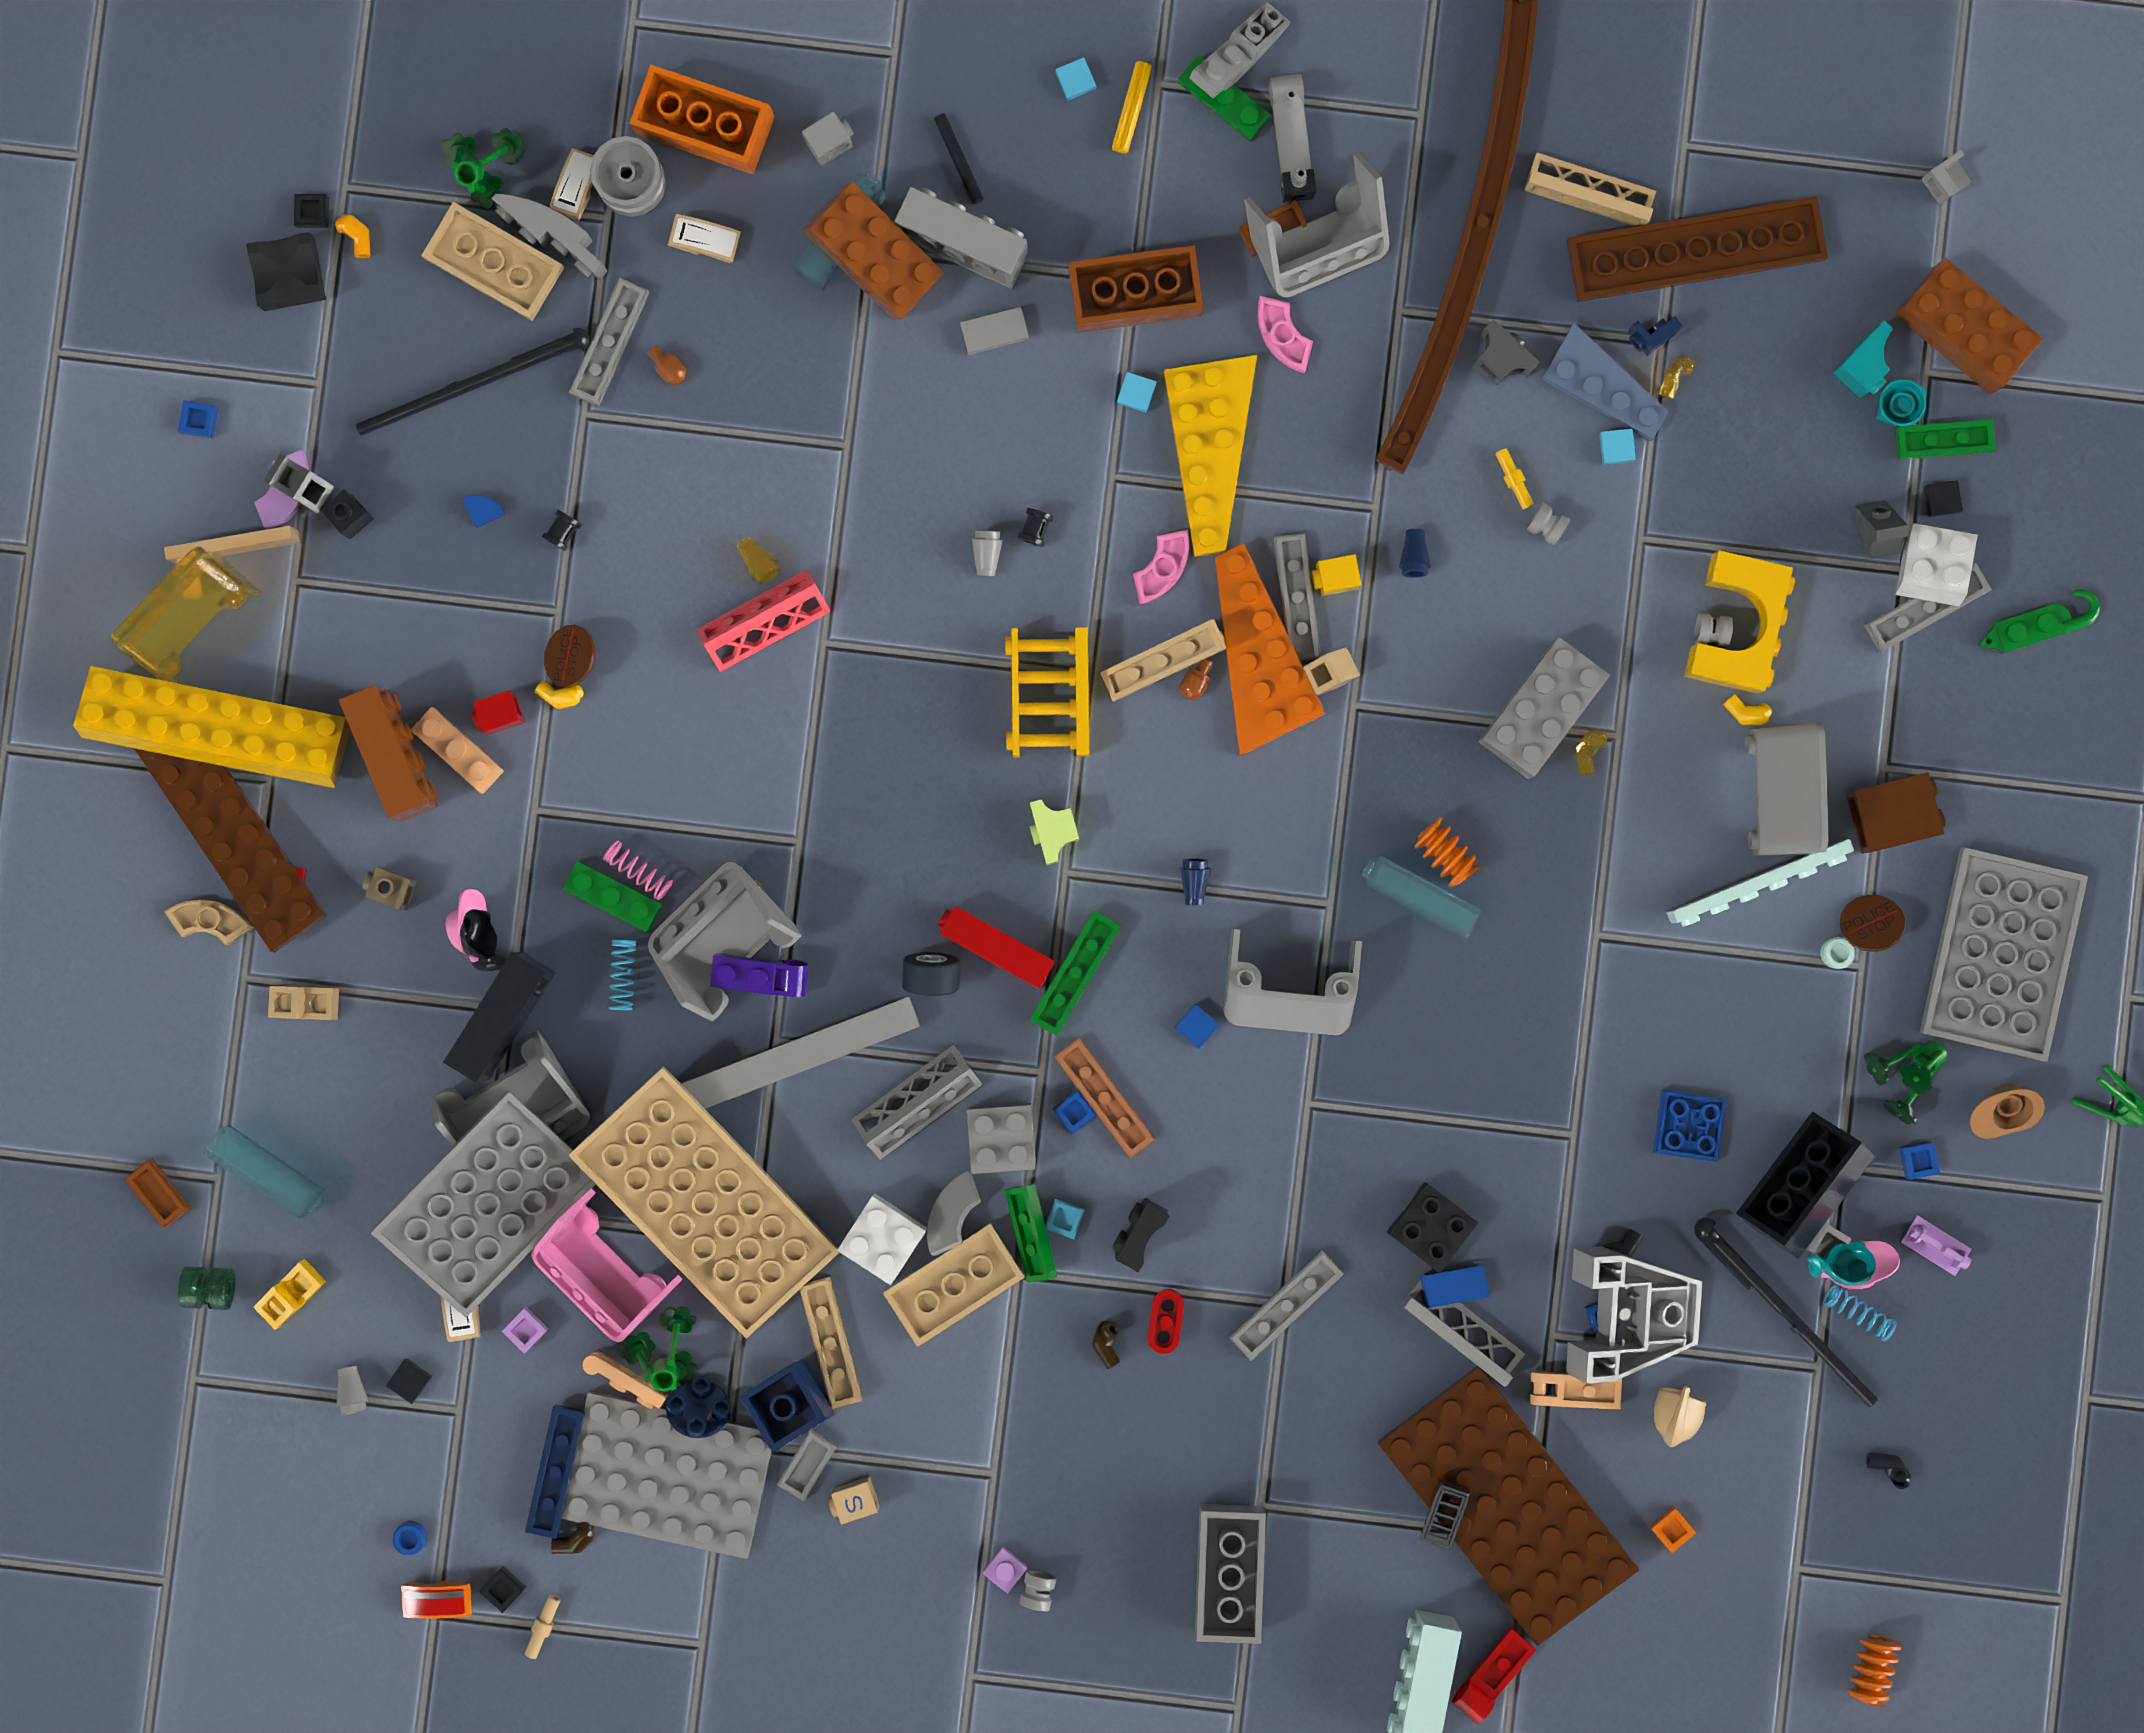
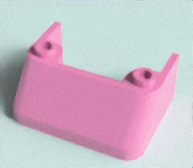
[531,1188,683,1342]

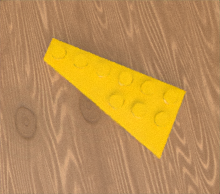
[1164,355,1257,558]

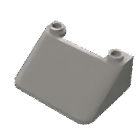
[1745,723,1828,856]
[648,862,802,1022]
[428,1030,590,1147]

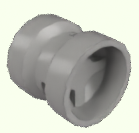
[1526,502,1570,546]
[1694,613,1733,648]
[1019,1570,1057,1611]

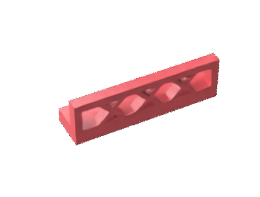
[697,569,831,672]

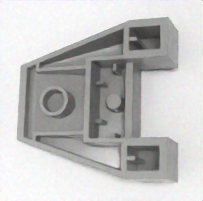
[1566,1246,1702,1384]

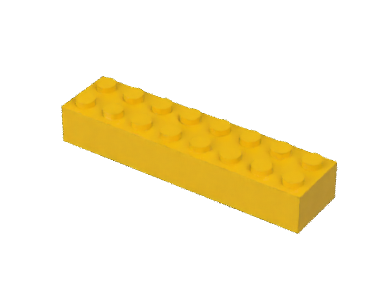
[73,666,351,788]

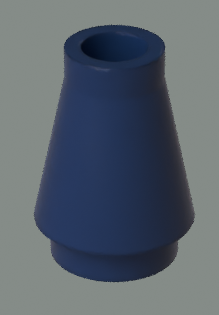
[1399,529,1431,578]
[1179,858,1211,905]

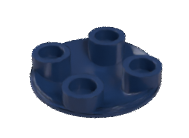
[666,1376,731,1438]

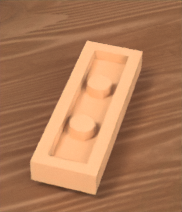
[411,707,504,794]

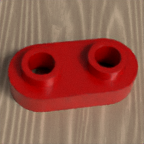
[1147,1289,1184,1354]

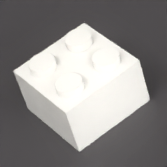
[1895,523,1978,606]
[837,1193,927,1285]

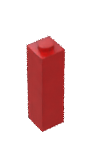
[938,906,1055,989]

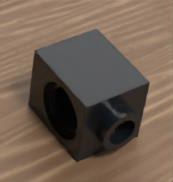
[320,489,374,539]

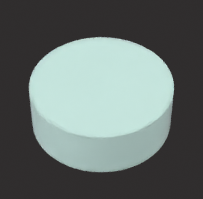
[1820,937,1855,969]

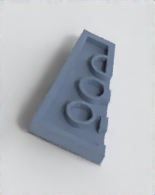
[1541,323,1669,441]

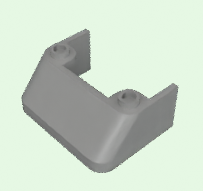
[1244,152,1390,297]
[1224,929,1362,1035]

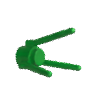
[2071,1065,2144,1128]

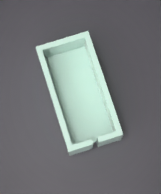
[1387,1609,1462,1733]

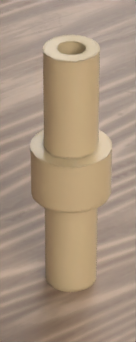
[524,1595,561,1659]

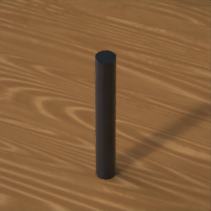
[934,113,984,205]

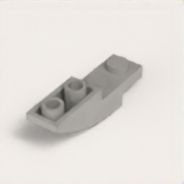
[1189,2,1291,98]
[492,194,607,280]

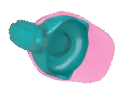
[1807,1241,1900,1289]

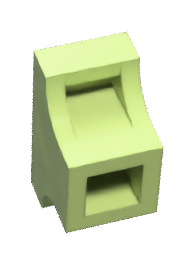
[1030,799,1079,865]

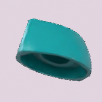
[1875,379,1926,427]

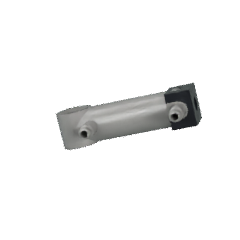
[1269,73,1316,203]

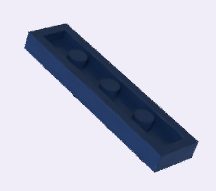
[525,1404,585,1539]

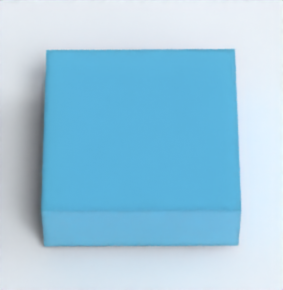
[1055,57,1096,101]
[1117,372,1157,413]
[1599,429,1636,465]
[1045,1198,1085,1239]

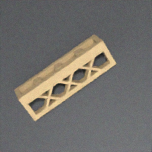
[1524,153,1656,227]

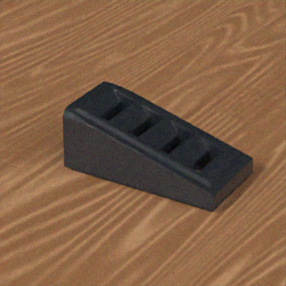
[1420,1478,1471,1550]

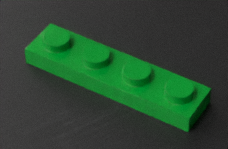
[1030,910,1121,1036]

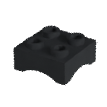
[246,232,326,311]
[1387,1182,1479,1273]
[1113,1198,1170,1273]

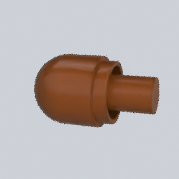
[647,345,687,385]
[1180,659,1213,700]

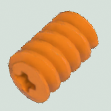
[1414,816,1483,887]
[1847,1633,1902,1708]

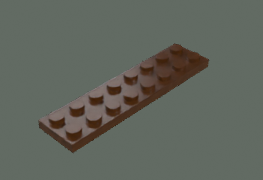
[1567,196,1828,302]
[134,748,327,953]

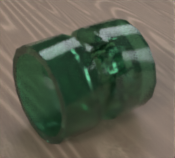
[178,1266,236,1310]

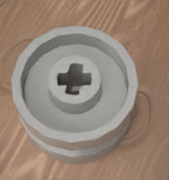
[590,136,666,217]

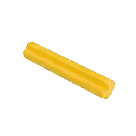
[1112,61,1152,154]

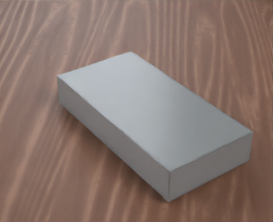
[960,307,1029,355]
[777,1429,838,1502]

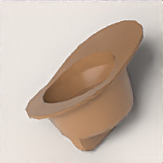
[1969,1083,2045,1139]

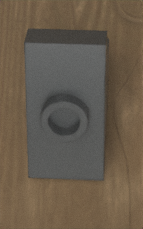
[1475,319,1540,385]
[263,454,334,515]
[1855,501,1908,559]

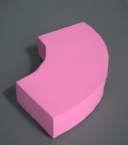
[1257,296,1313,374]
[1133,529,1189,606]

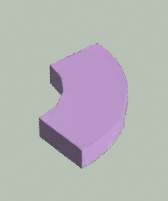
[254,450,309,530]

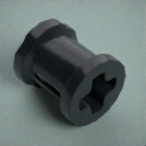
[1017,508,1054,547]
[541,509,582,551]

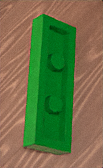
[1178,55,1271,142]
[1895,419,1996,460]
[562,861,663,933]
[1005,1183,1057,1283]

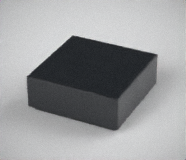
[294,194,329,228]
[1924,480,1963,518]
[386,1358,432,1404]
[479,1566,526,1613]

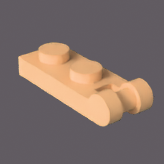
[583,1351,670,1409]
[1530,1371,1622,1410]

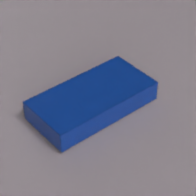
[1420,1265,1490,1309]

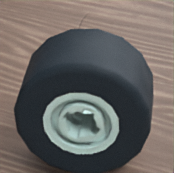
[902,952,960,996]

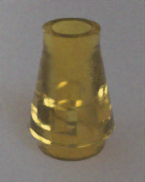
[736,536,780,584]

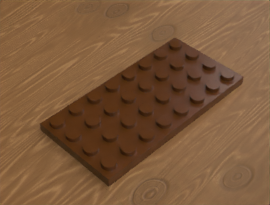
[1378,1366,1639,1646]

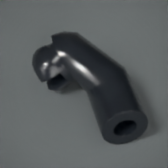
[1602,1228,1644,1257]
[1866,1452,1911,1489]

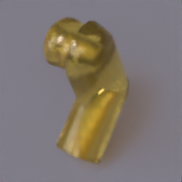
[1659,355,1694,399]
[1575,730,1607,775]

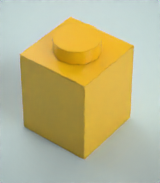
[1312,554,1361,596]

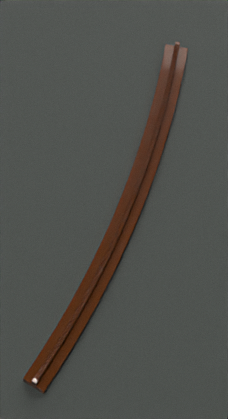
[1375,0,1538,475]

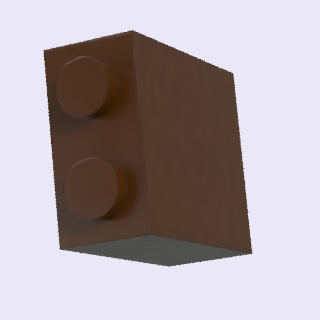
[1846,772,1946,854]

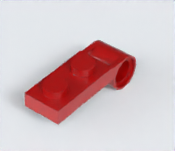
[1451,1626,1536,1724]

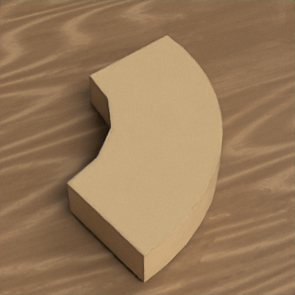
[164,900,254,945]

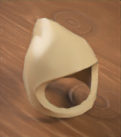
[1654,1386,1706,1448]

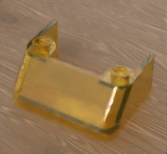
[110,546,261,683]

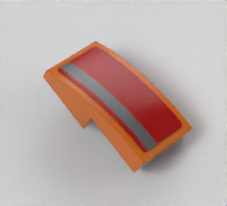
[401,1581,472,1619]

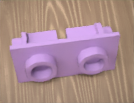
[1900,1215,1972,1276]

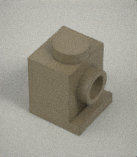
[363,867,417,911]

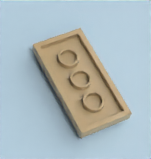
[421,202,564,322]
[883,1222,1025,1347]

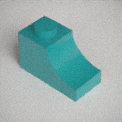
[1833,320,1893,398]

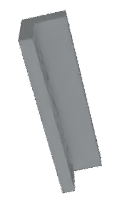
[851,1045,983,1160]
[1401,1274,1525,1387]

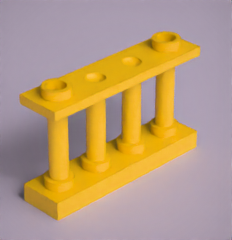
[1005,627,1089,758]

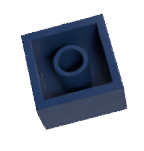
[739,1359,835,1452]

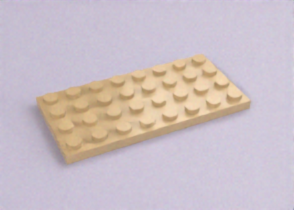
[568,1066,840,1339]

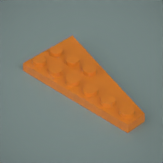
[1215,543,1326,756]

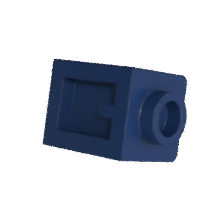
[1628,316,1683,356]

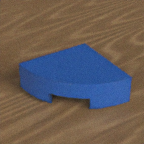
[462,495,506,528]

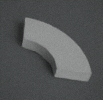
[927,1171,981,1256]

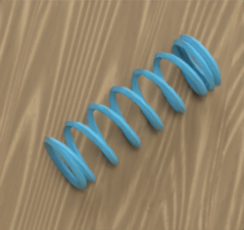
[608,939,636,1010]
[1824,1284,1897,1341]

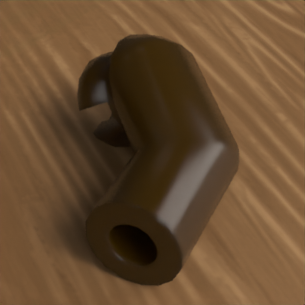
[1092,1321,1120,1369]
[551,1522,595,1554]

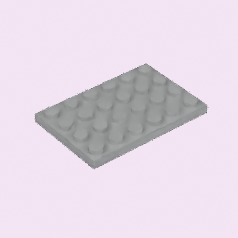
[1919,847,2088,1062]
[370,1090,595,1318]
[562,1391,772,1559]

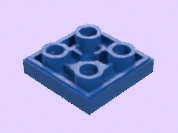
[1653,1089,1727,1162]

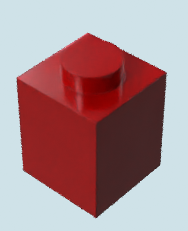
[471,690,525,735]

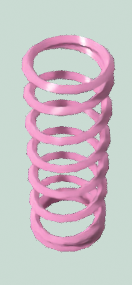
[603,840,673,900]

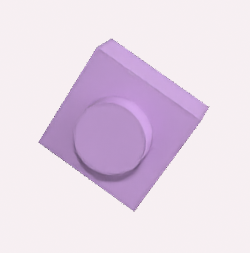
[502,1307,549,1354]
[982,1546,1028,1594]

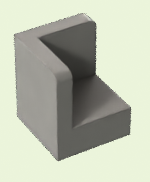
[1922,150,1971,205]
[1806,1223,1851,1258]

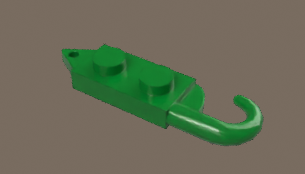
[1978,589,2100,654]

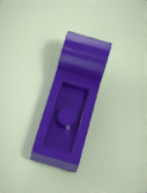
[710,953,809,997]

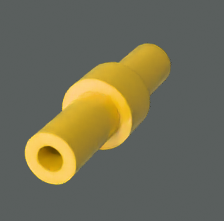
[1495,448,1534,510]

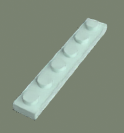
[1666,839,1854,927]

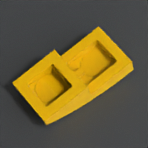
[254,1259,326,1330]

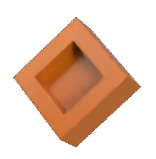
[1649,1506,1696,1553]

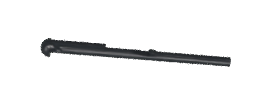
[356,328,590,436]
[1694,1218,1878,1407]

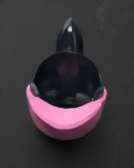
[445,889,507,971]

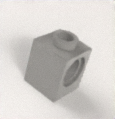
[802,111,854,167]

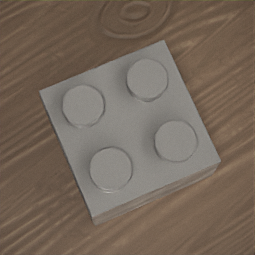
[967,1103,1036,1174]

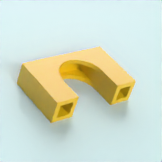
[1684,550,1795,694]

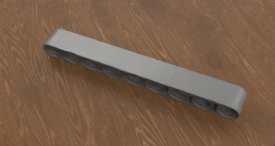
[681,997,920,1109]

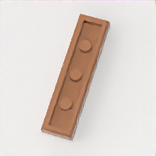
[1054,1038,1155,1158]

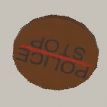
[544,624,595,687]
[1840,895,1905,952]

